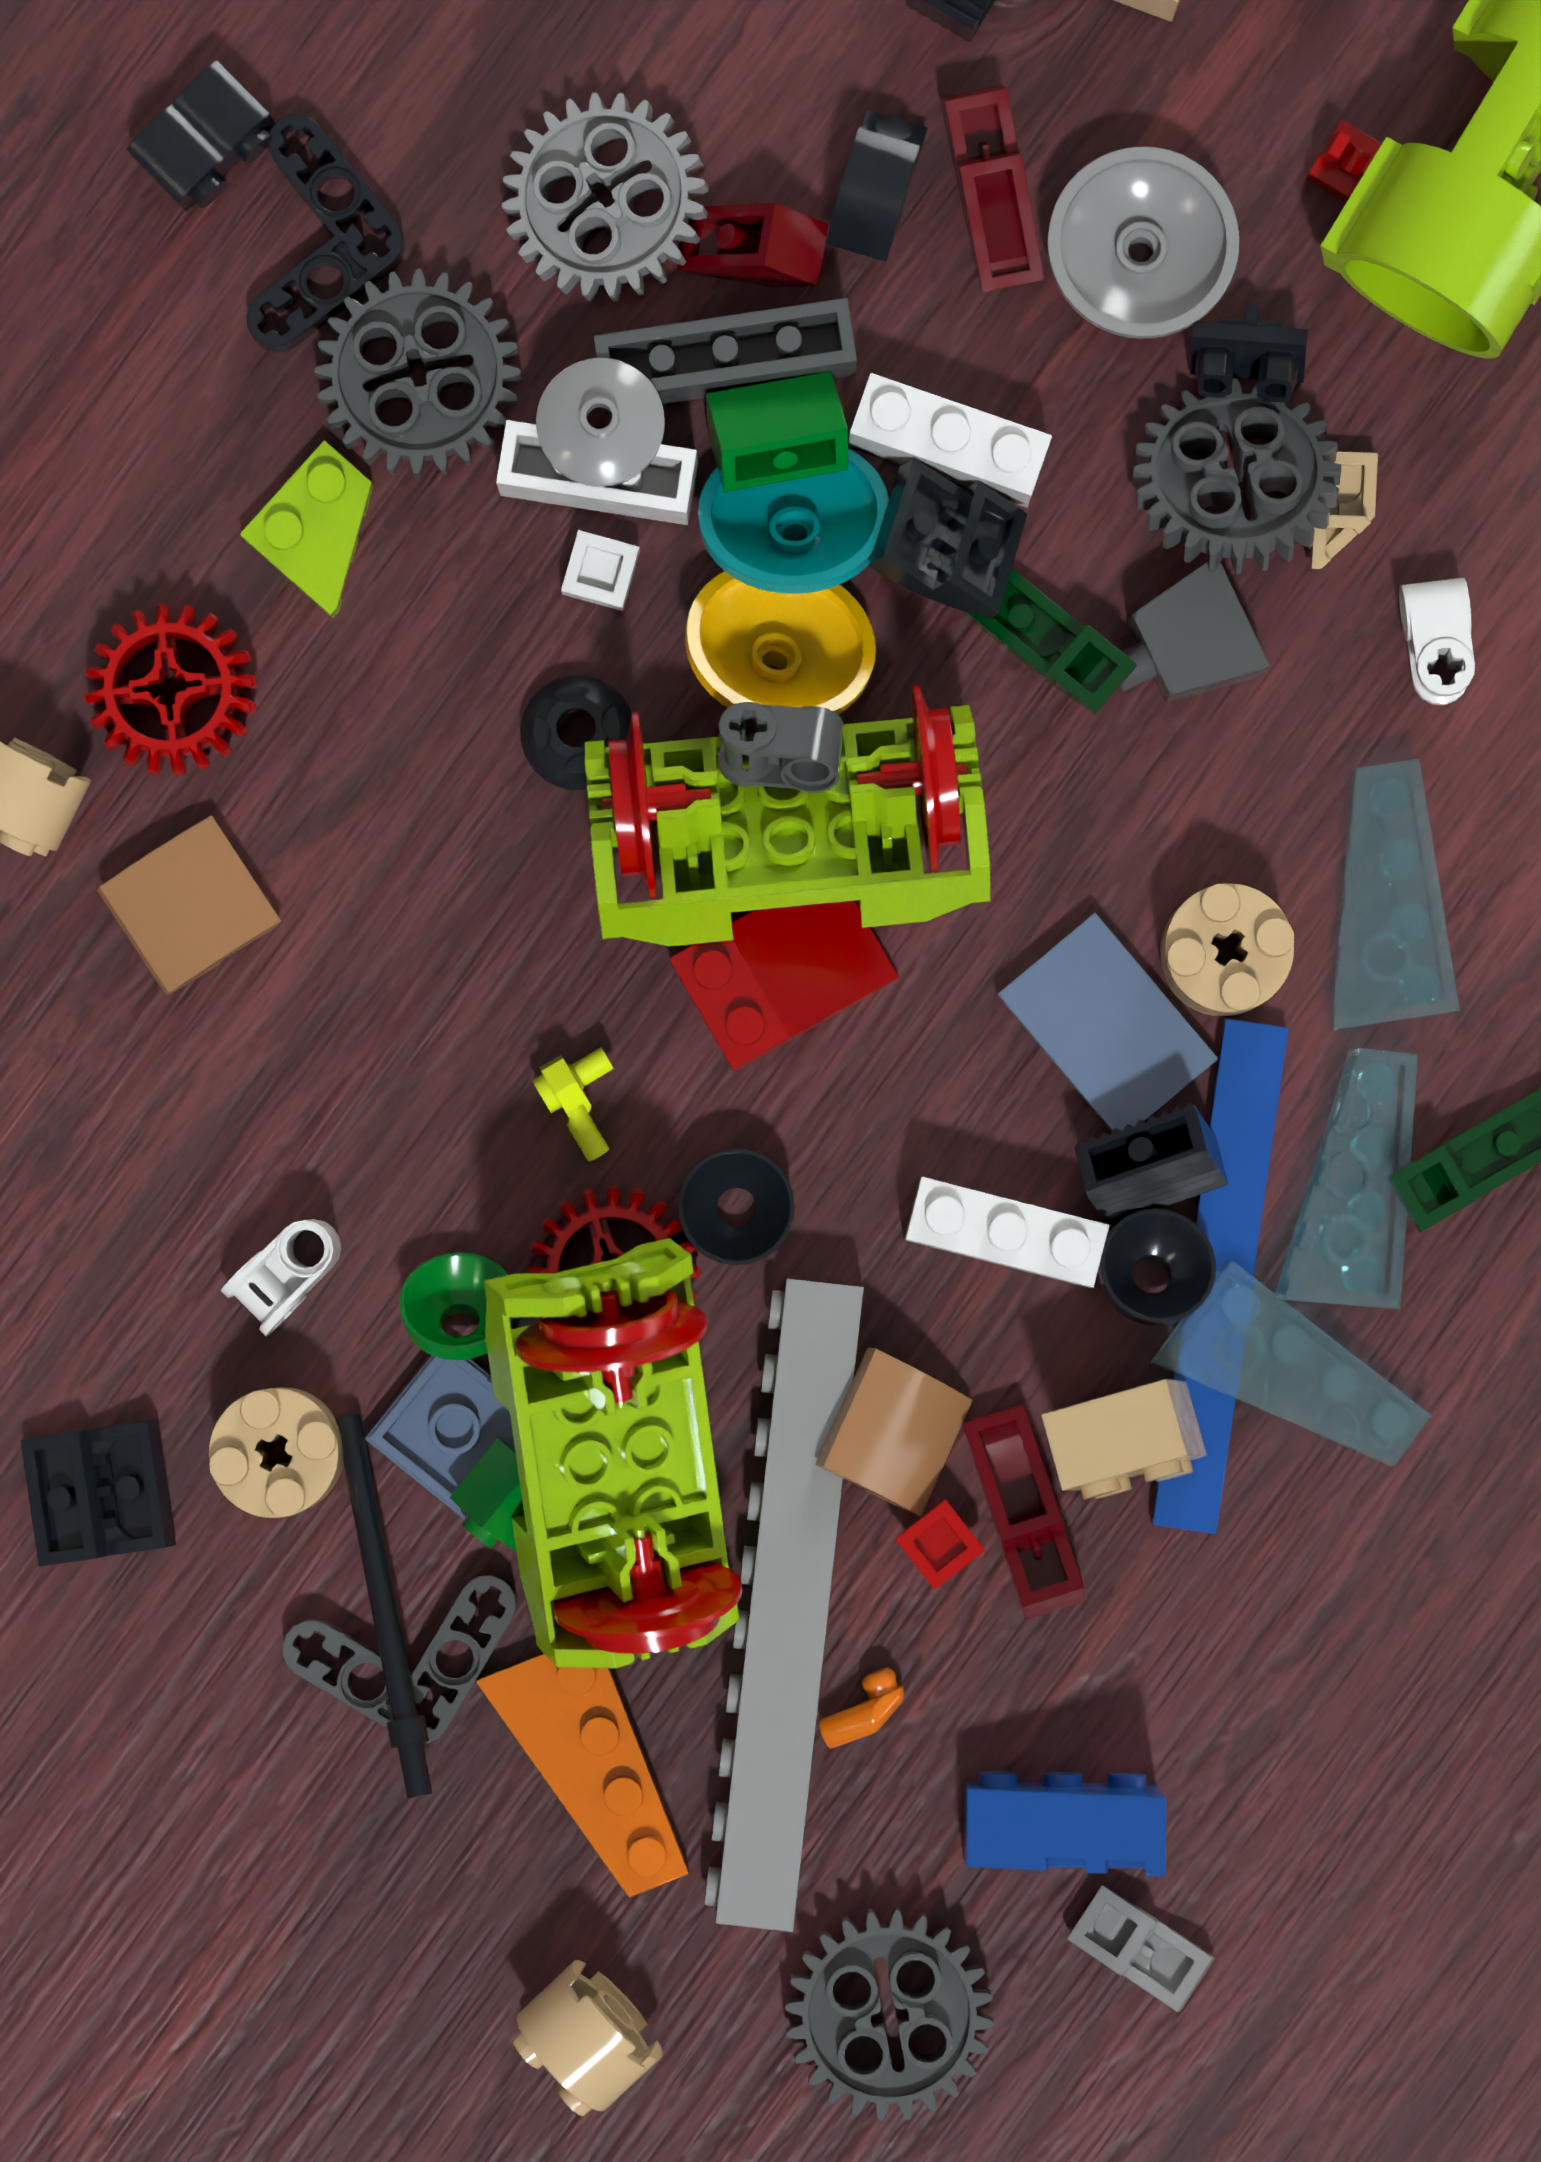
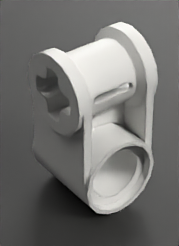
[1399,578,1475,705]
[221,1219,341,1336]

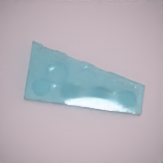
[1330,759,1460,1031]
[1274,1048,1418,1309]
[1151,1260,1432,1467]

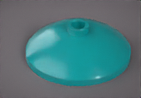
[698,448,889,594]

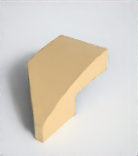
[1310,452,1378,569]

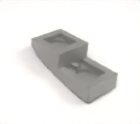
[1067,1885,1215,2012]

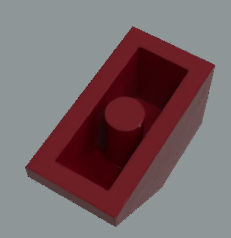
[677,202,829,288]

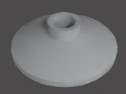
[536,358,665,487]

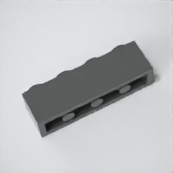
[594,298,857,413]

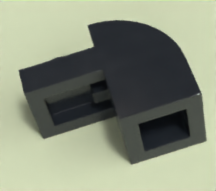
[826,110,928,262]

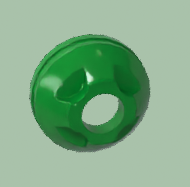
[399,1252,515,1360]

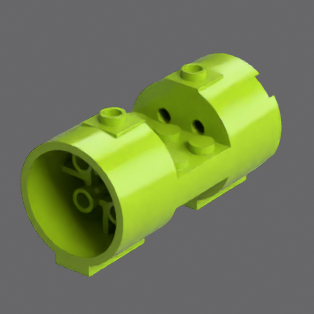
[1321,0,1541,359]

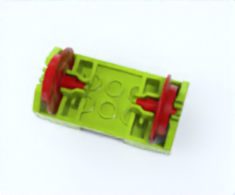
[585,684,991,946]
[484,1238,742,1668]

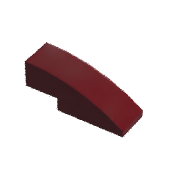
[940,84,1045,292]
[962,1404,1086,1620]

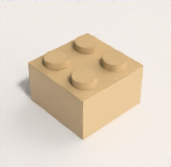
[1041,1379,1207,1499]

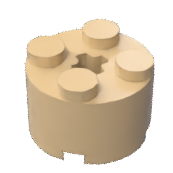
[0,738,91,856]
[1160,884,1294,1016]
[209,1387,343,1518]
[513,1960,663,2117]

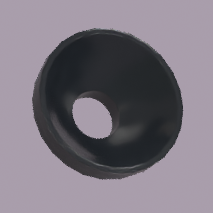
[520,675,632,791]
[678,1148,795,1265]
[1098,1208,1216,1326]

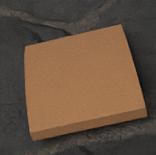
[97,815,281,997]
[815,1347,973,1517]

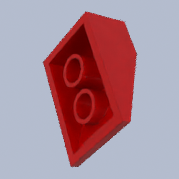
[669,901,899,1073]

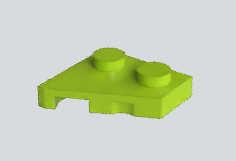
[240,440,374,618]

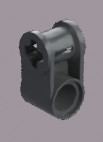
[718,702,843,793]

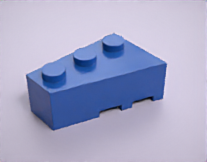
[964,1771,1166,1877]

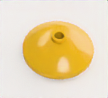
[685,571,876,715]

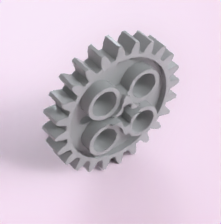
[502,93,709,302]

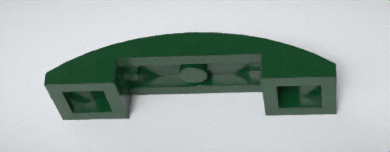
[960,568,1137,715]
[1387,1088,1541,1232]

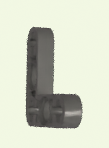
[282,1574,517,1744]

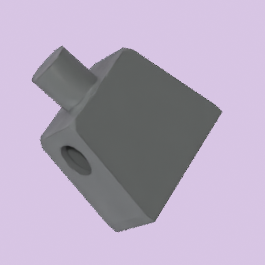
[1119,562,1270,702]

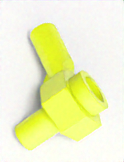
[532,1047,614,1162]

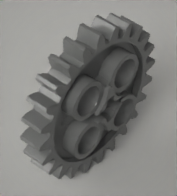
[314,269,522,478]
[1133,378,1341,574]
[785,1907,994,2121]

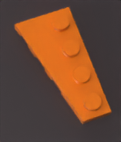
[476,1653,689,1897]

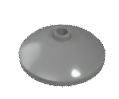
[1047,147,1239,339]

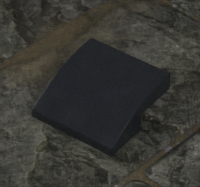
[869,457,1028,618]
[20,1419,176,1567]

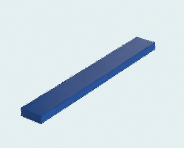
[1151,1019,1289,1534]

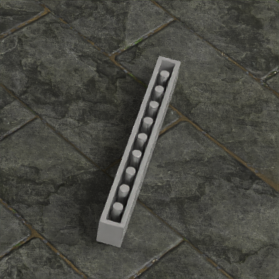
[705,1279,864,1932]

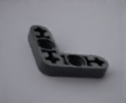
[246,114,405,353]

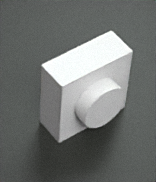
[561,530,640,611]

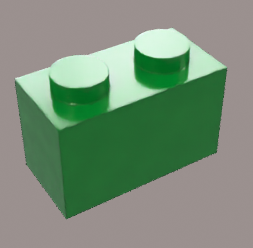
[706,371,848,493]

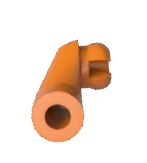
[819,1667,904,1749]

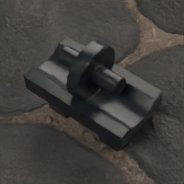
[1190,301,1308,403]

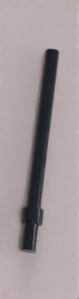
[335,1414,433,1799]

